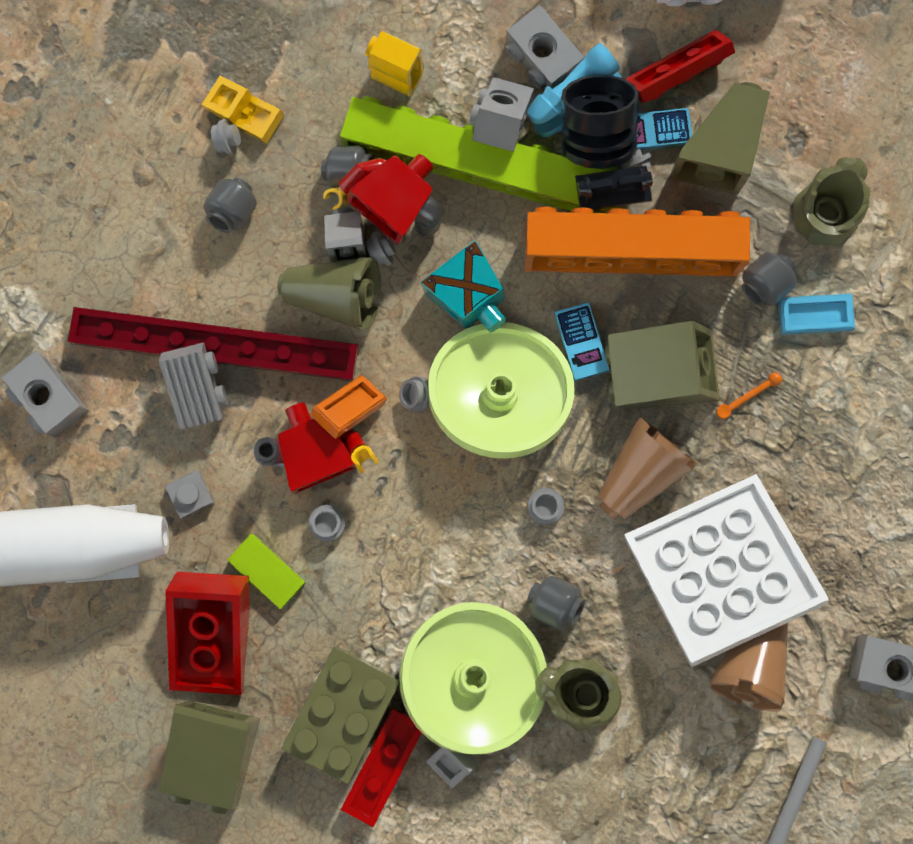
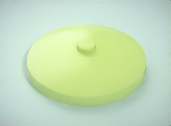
[428,322,575,459]
[399,602,547,755]

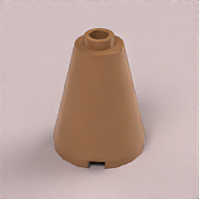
[598,417,697,520]
[710,623,788,712]

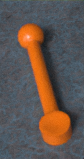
[716,372,782,419]

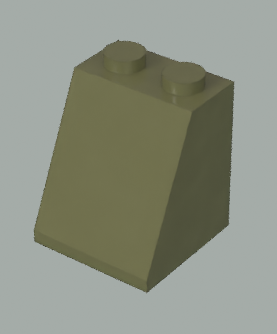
[669,82,770,195]
[605,320,720,409]
[159,700,260,814]

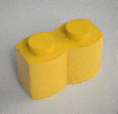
[365,31,424,97]

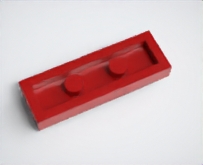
[625,29,735,103]
[340,708,422,827]

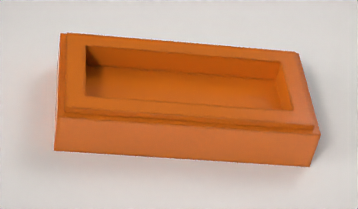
[310,375,387,439]

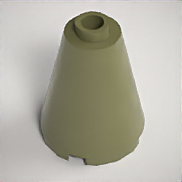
[277,257,381,329]

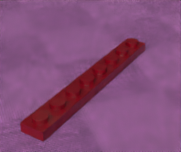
[68,307,359,381]

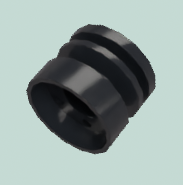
[561,75,638,169]

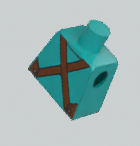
[421,240,506,333]

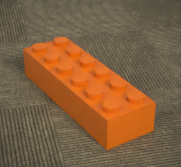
[524,207,750,277]

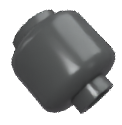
[321,145,374,188]
[203,178,257,233]
[742,252,797,306]
[527,576,585,630]

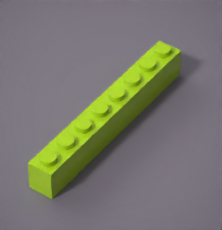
[340,96,619,213]

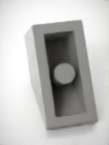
[324,208,367,261]

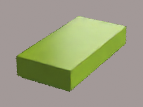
[227,533,306,609]

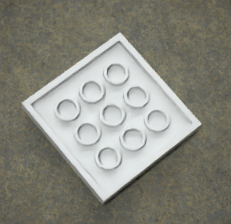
[624,474,829,667]

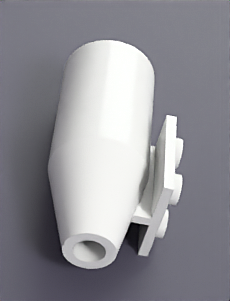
[0,504,169,587]

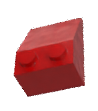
[165,571,250,695]

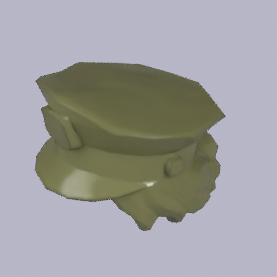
[794,157,871,246]
[535,659,622,731]

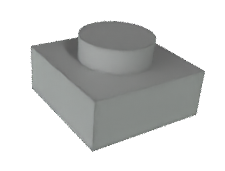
[165,470,215,519]
[426,747,478,788]

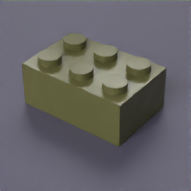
[281,646,400,784]

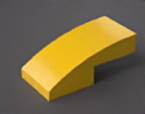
[201,76,285,144]

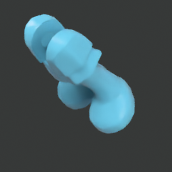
[527,43,622,138]

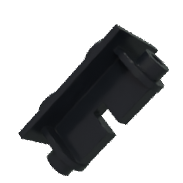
[575,165,653,210]

